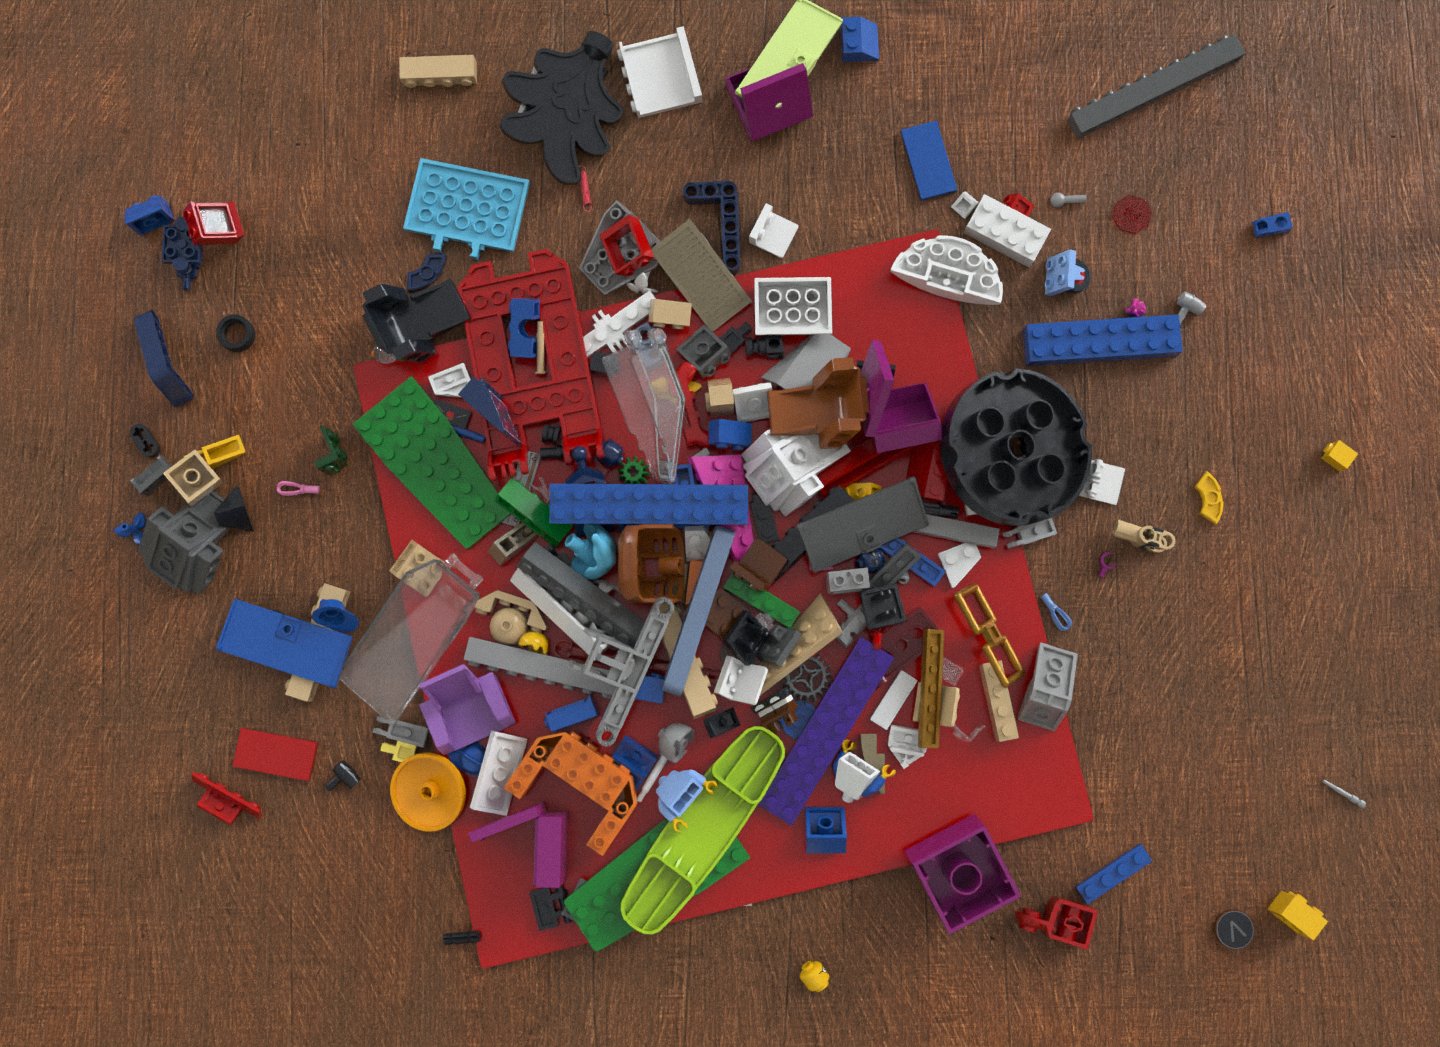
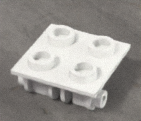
[1079,459,1125,505]

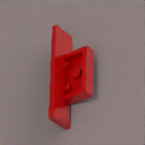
[191,771,262,826]

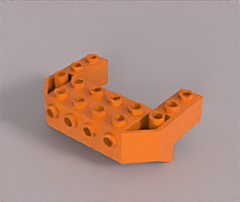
[504,731,638,856]

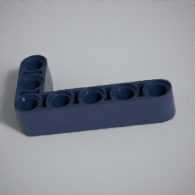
[683,181,740,275]
[134,310,194,407]

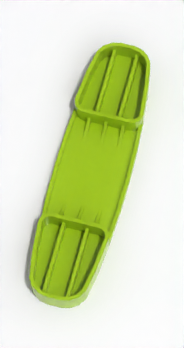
[620,726,785,934]

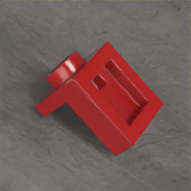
[1002,193,1034,217]

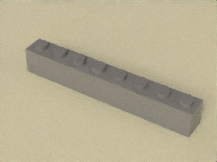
[464,637,617,699]

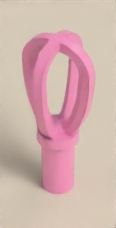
[277,481,320,496]

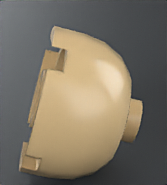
[490,607,529,646]

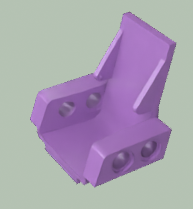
[419,664,516,755]

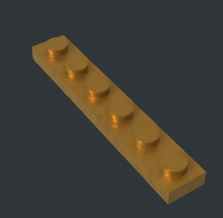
[918,629,944,748]

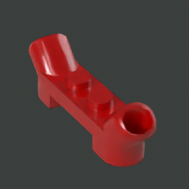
[668,362,711,449]

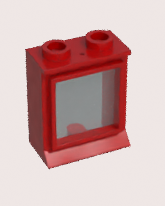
[183,201,244,245]

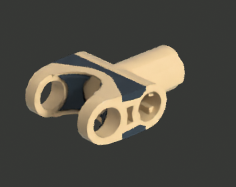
[1112,520,1175,553]

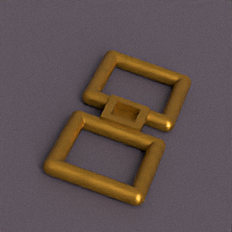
[954,583,1025,688]

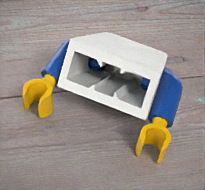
[833,739,896,803]

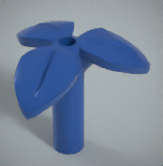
[114,512,146,545]

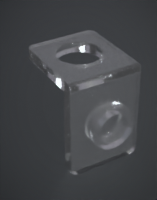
[951,724,985,743]

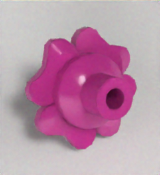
[1125,298,1146,317]

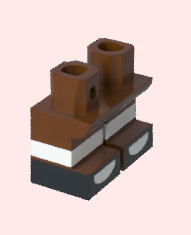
[751,687,798,733]

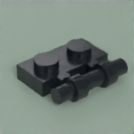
[529,884,572,931]

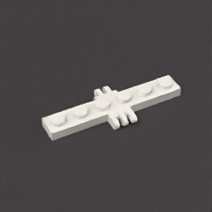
[583,290,656,358]

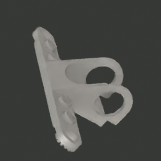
[569,597,674,747]

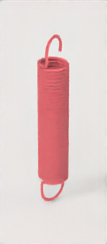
[579,165,592,212]

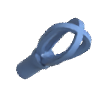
[1040,593,1072,631]

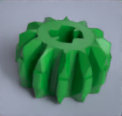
[617,456,650,484]

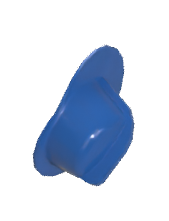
[312,599,359,633]
[449,742,486,777]

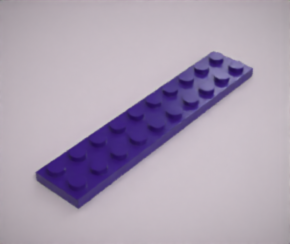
[758,637,895,826]

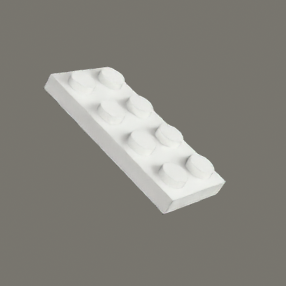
[470,730,528,816]

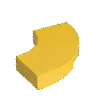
[1194,471,1224,525]

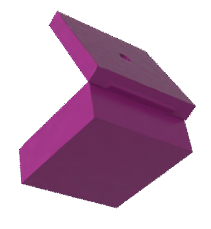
[725,63,813,141]
[861,340,943,453]
[468,802,568,888]

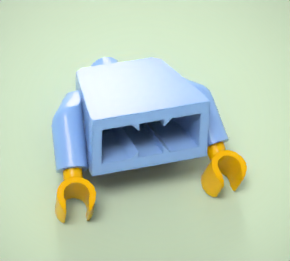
[656,769,719,833]

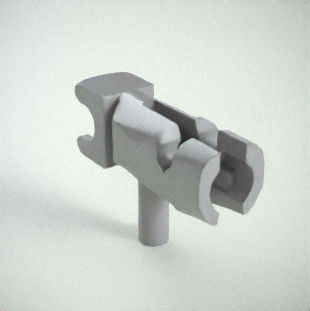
[836,599,867,648]

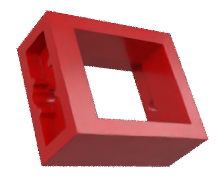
[599,215,655,277]

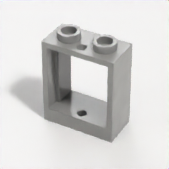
[825,568,870,595]

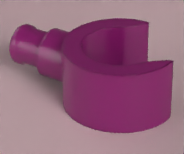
[1098,552,1117,578]

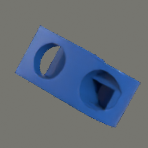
[1252,212,1293,238]

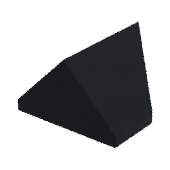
[214,486,254,531]

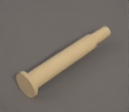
[535,321,546,374]

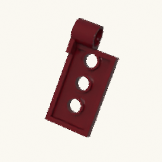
[872,606,938,690]

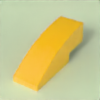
[184,435,246,469]

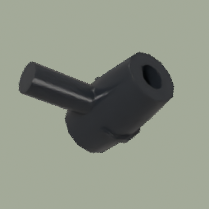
[325,760,361,791]

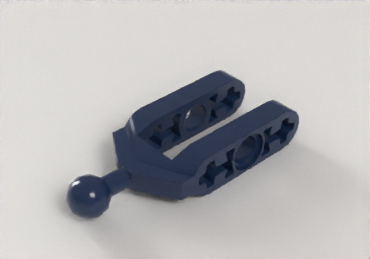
[565,446,615,537]

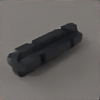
[443,931,481,945]

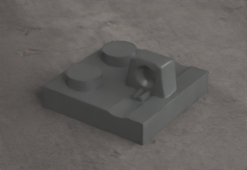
[756,624,802,667]

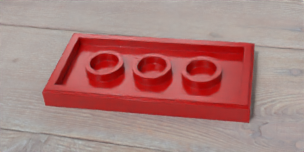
[232,728,319,781]

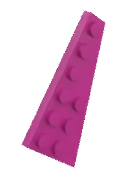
[688,455,754,562]

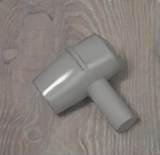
[1177,291,1206,325]

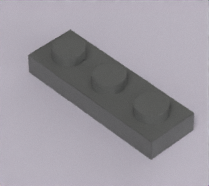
[869,542,921,589]

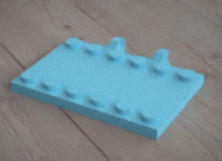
[403,158,530,260]

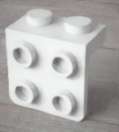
[714,656,768,705]

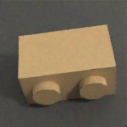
[648,299,692,330]

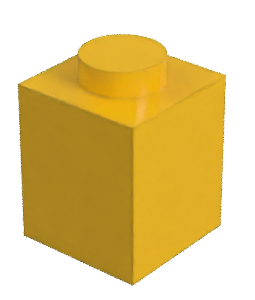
[1321,440,1358,472]

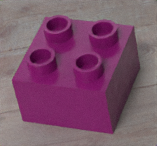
[905,814,1021,935]

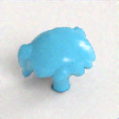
[565,524,617,580]

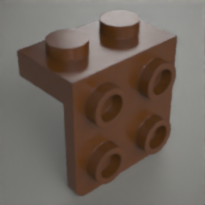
[730,538,787,592]

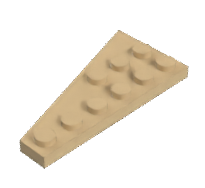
[759,594,843,695]

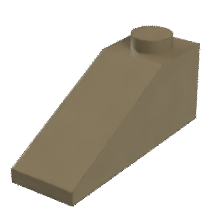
[488,523,539,566]

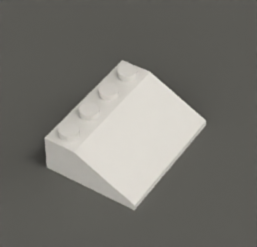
[754,277,832,335]

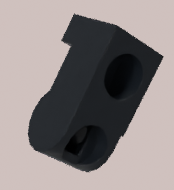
[765,335,784,360]

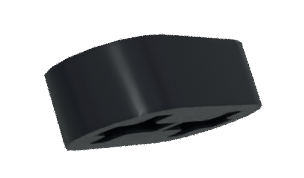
[130,424,160,458]

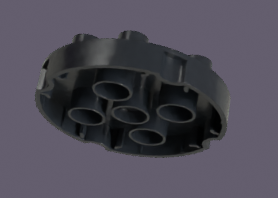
[940,368,1092,526]

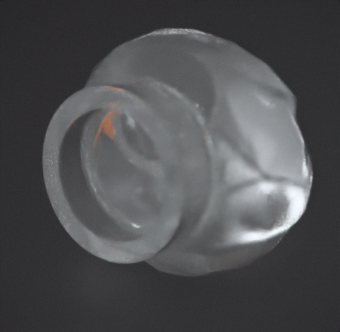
[371,346,396,364]

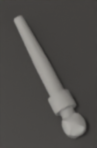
[1322,780,1366,808]

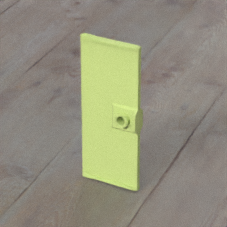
[735,0,843,107]

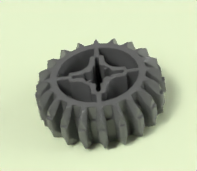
[781,653,832,702]

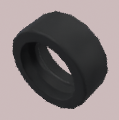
[216,314,256,352]

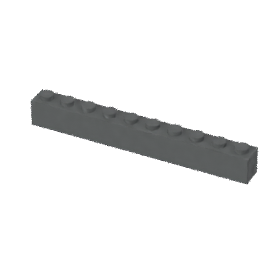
[1067,34,1246,140]

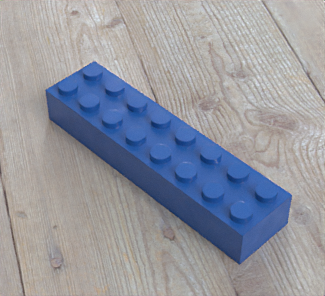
[1023,315,1183,366]

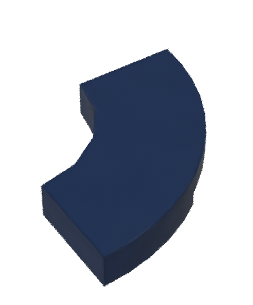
[407,254,447,292]

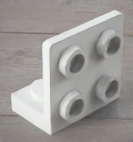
[749,203,798,258]

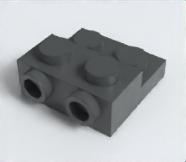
[676,324,731,379]

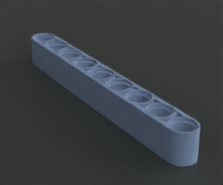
[661,525,735,697]

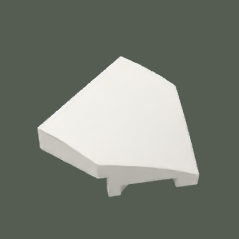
[887,724,927,769]

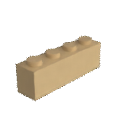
[399,55,477,88]
[979,660,1019,742]

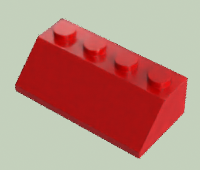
[906,422,948,504]

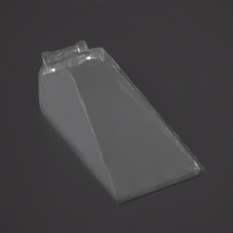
[339,553,483,726]

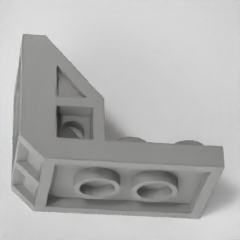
[1017,642,1078,732]

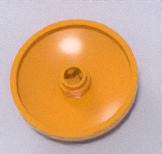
[390,752,466,832]

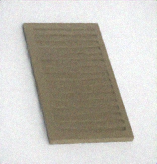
[651,219,752,332]

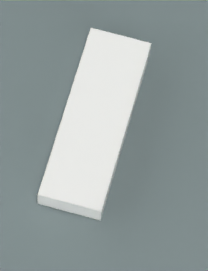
[870,670,918,730]

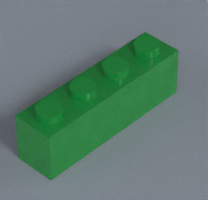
[495,478,573,548]
[723,571,800,628]

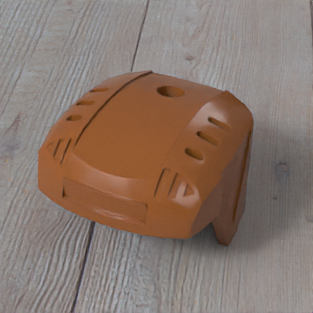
[617,524,685,604]

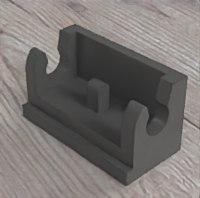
[130,455,172,496]

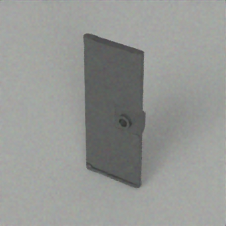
[796,476,929,573]

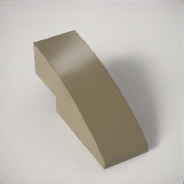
[859,734,885,794]

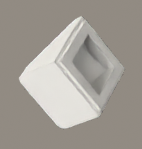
[951,191,979,219]

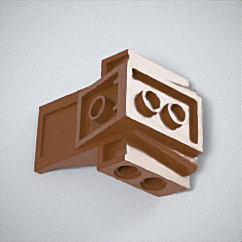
[767,357,870,449]

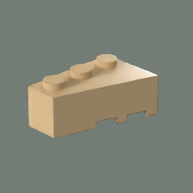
[705,378,734,417]

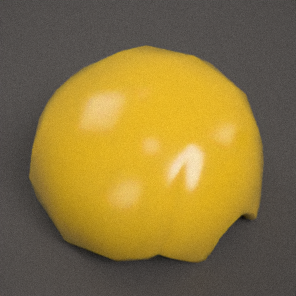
[518,631,548,655]

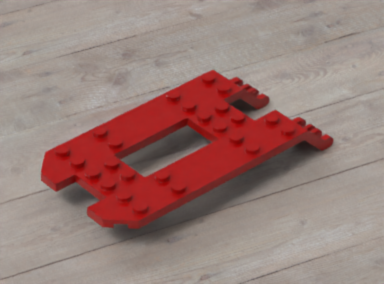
[457,249,605,482]

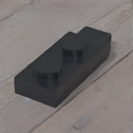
[750,492,779,543]

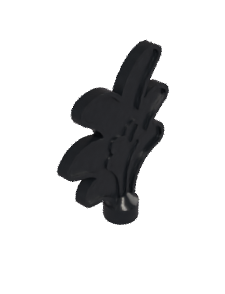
[499,31,623,185]

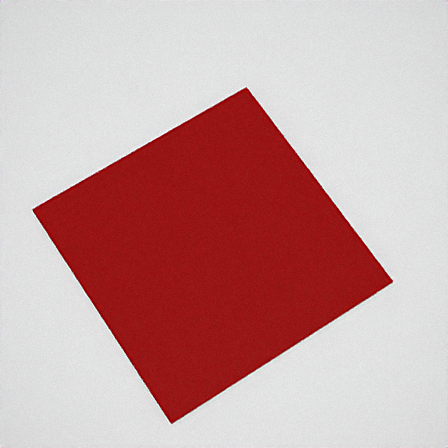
[354,229,1093,968]

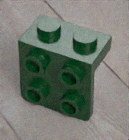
[314,425,348,476]

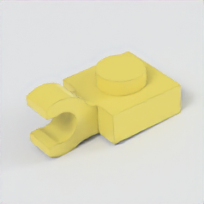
[380,741,417,762]

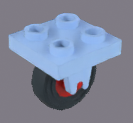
[1045,250,1091,296]

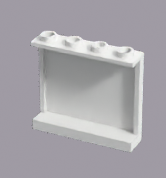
[617,26,702,118]

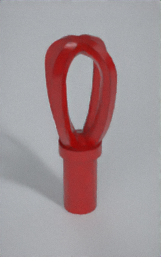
[870,627,886,650]

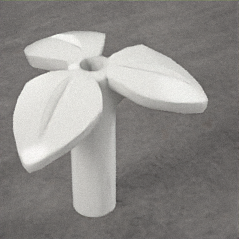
[626,271,658,295]
[591,579,621,594]

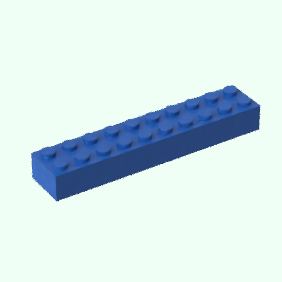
[549,484,748,525]

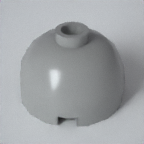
[658,723,695,763]

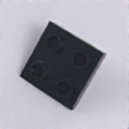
[858,584,907,631]
[722,610,770,666]

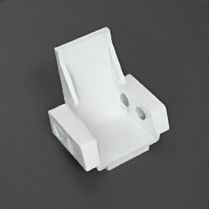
[742,429,851,517]

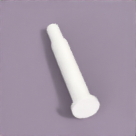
[637,753,668,803]

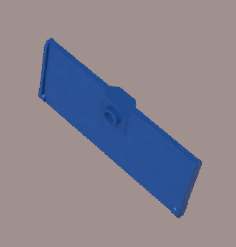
[216,599,353,689]

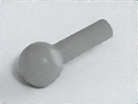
[1050,192,1086,208]

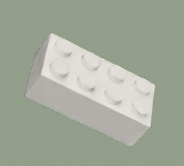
[964,194,1051,268]

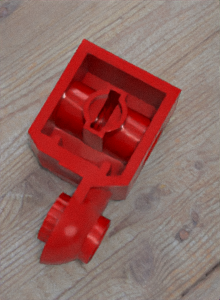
[1015,896,1098,950]

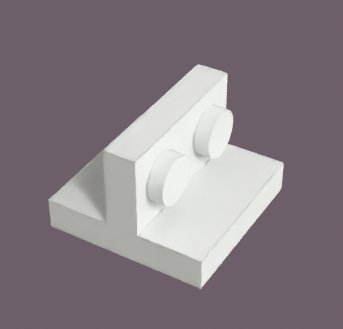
[733,382,772,422]

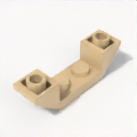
[472,590,548,633]

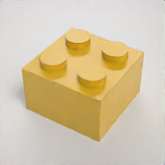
[1267,891,1328,941]

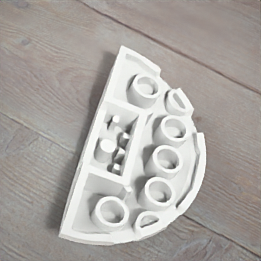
[890,236,1003,305]

